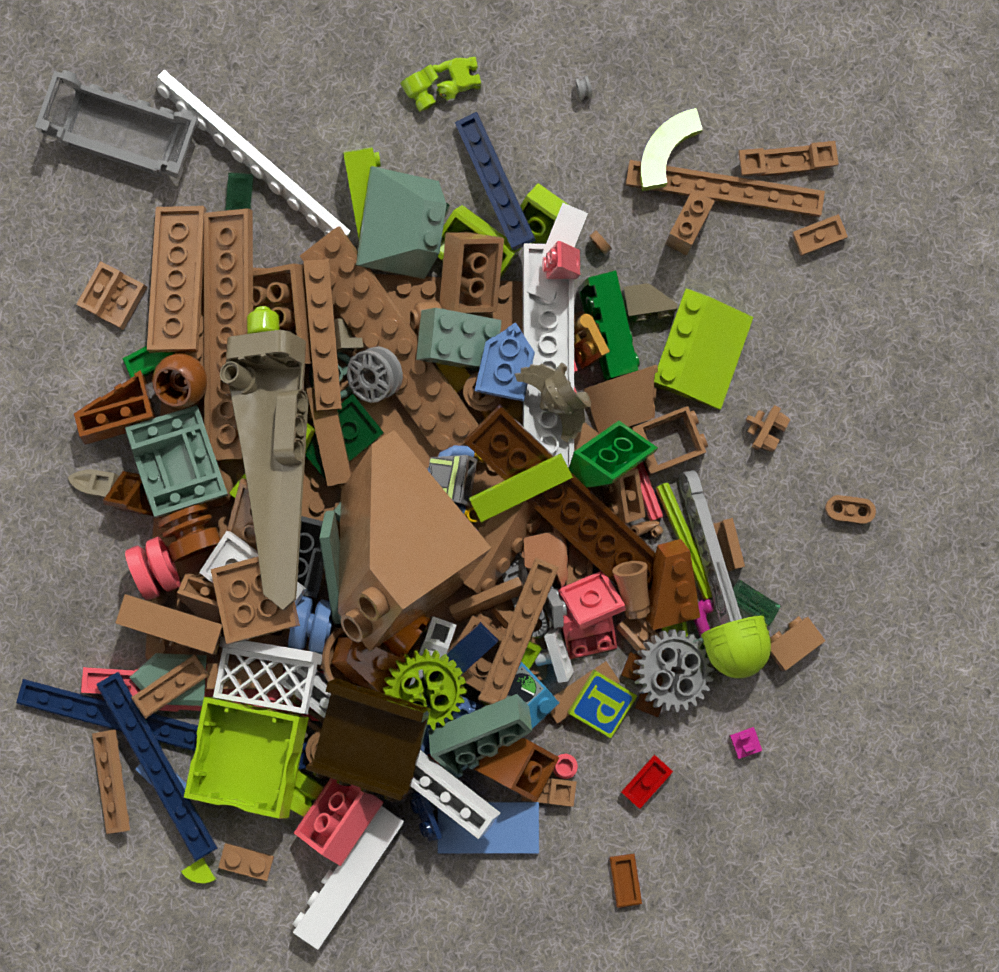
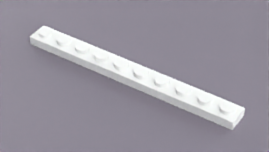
[156,70,351,237]

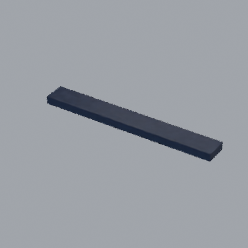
[96,672,218,861]
[16,679,198,751]

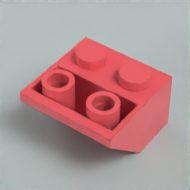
[561,608,617,659]

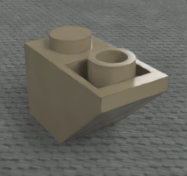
[622,283,678,323]

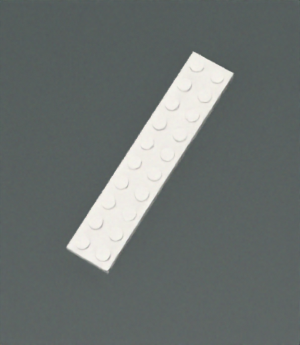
[523,244,574,468]

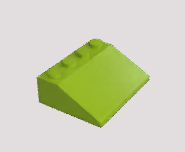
[654,288,754,410]

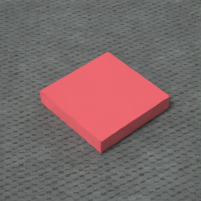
[558,571,626,630]

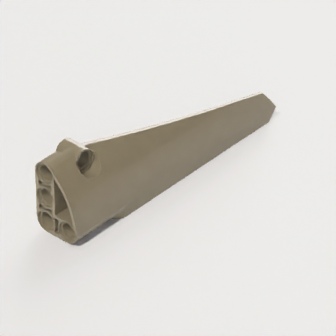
[220,330,308,611]

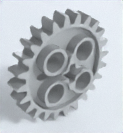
[633,630,714,712]

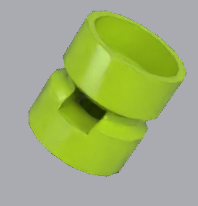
[290,770,324,817]

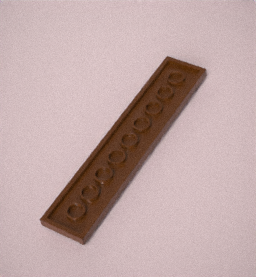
[464,405,656,593]

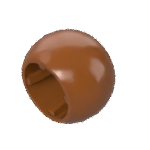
[152,354,208,408]

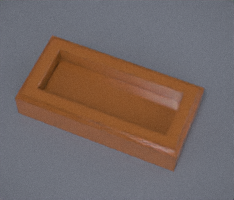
[609,853,642,908]

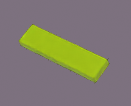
[469,453,573,522]

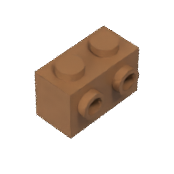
[601,468,646,523]

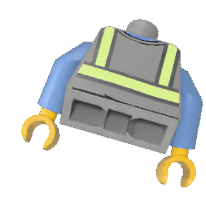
[426,445,484,522]

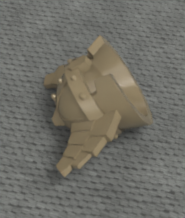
[515,363,591,443]

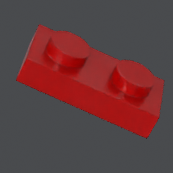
[621,754,673,809]

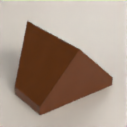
[103,471,162,518]

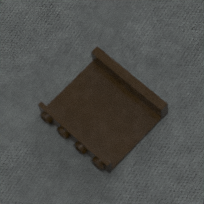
[306,678,431,802]

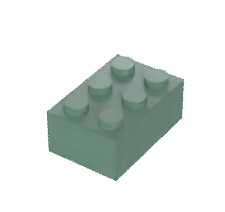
[416,308,502,371]

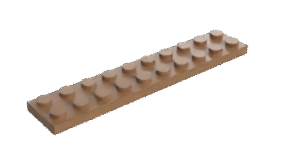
[204,209,253,461]
[300,226,479,455]

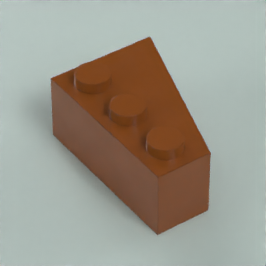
[74,370,156,445]
[644,539,701,630]
[331,637,412,693]

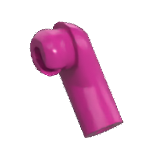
[693,599,714,638]

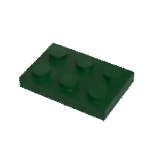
[305,394,385,480]

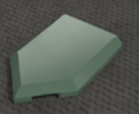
[129,653,207,706]

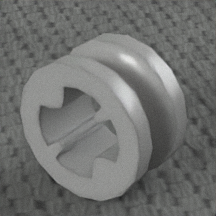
[575,76,593,100]

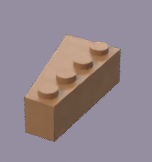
[463,501,543,594]

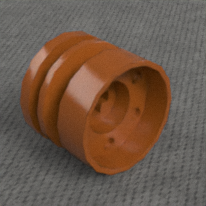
[157,503,221,563]

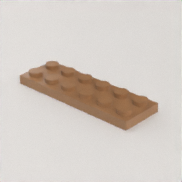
[147,206,207,353]

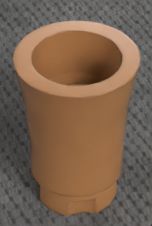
[612,561,650,619]

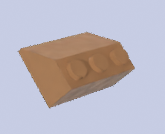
[439,232,504,313]

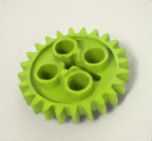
[383,649,466,730]

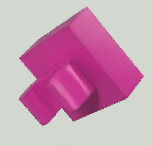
[729,727,762,759]

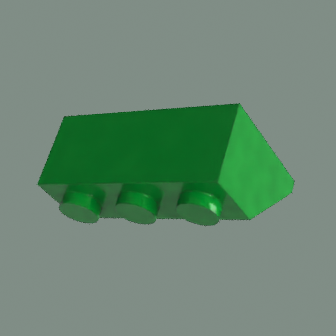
[569,421,658,488]

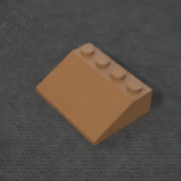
[253,264,312,367]

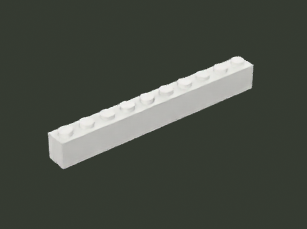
[280,665,501,839]

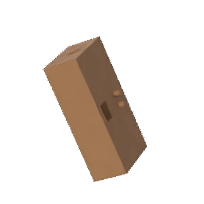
[116,594,224,656]

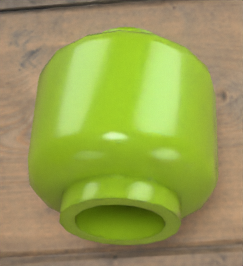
[247,306,280,334]

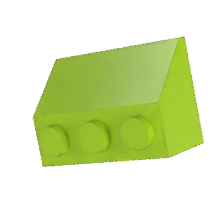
[438,205,522,278]

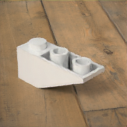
[410,616,457,685]

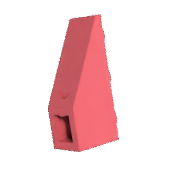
[542,241,580,279]

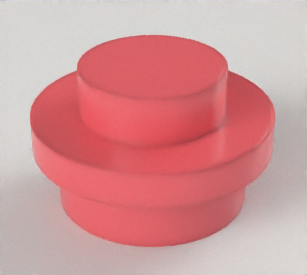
[553,754,578,779]

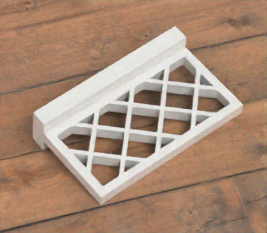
[213,636,322,714]

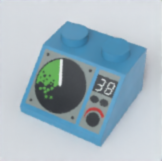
[507,662,560,729]

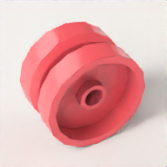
[125,537,181,601]

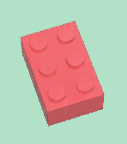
[294,778,384,866]

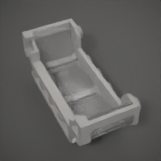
[35,70,199,179]

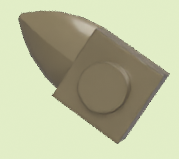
[68,469,119,498]

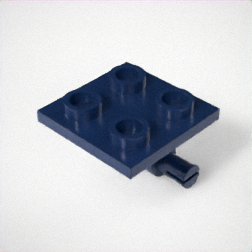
[410,792,442,841]

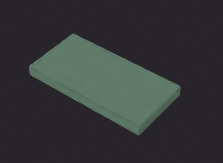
[320,510,341,624]

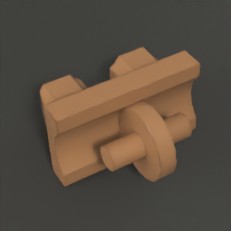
[746,405,790,452]

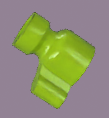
[400,65,439,112]

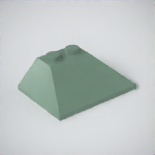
[356,166,447,279]
[125,405,228,518]

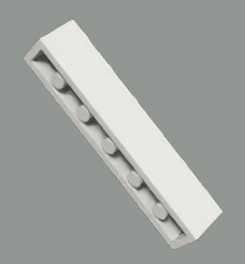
[292,806,404,950]

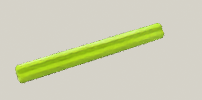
[656,483,713,600]

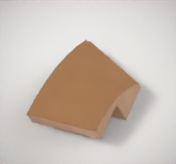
[584,365,658,434]

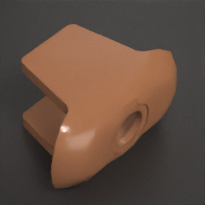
[521,526,568,588]

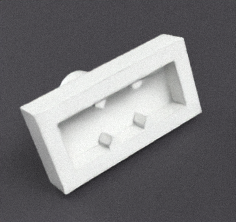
[535,627,574,683]

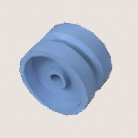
[288,596,333,654]

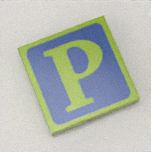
[568,670,637,738]

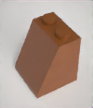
[473,737,560,802]

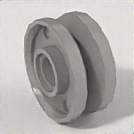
[347,346,403,403]

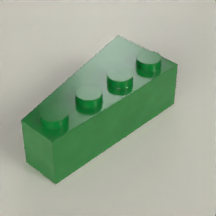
[577,270,640,382]

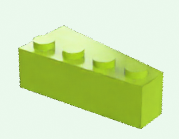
[343,147,381,241]

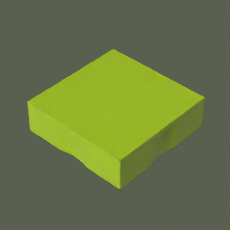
[184,697,309,819]

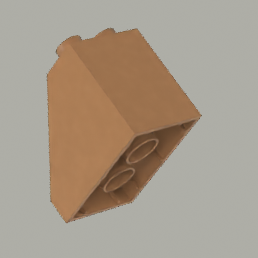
[338,430,491,652]

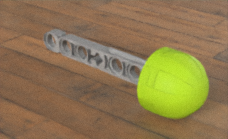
[679,470,771,678]

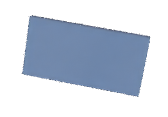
[438,802,539,853]

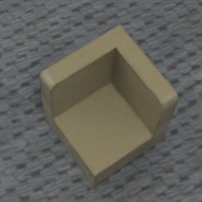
[334,319,363,352]

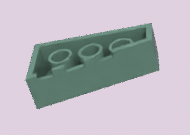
[428,694,532,779]

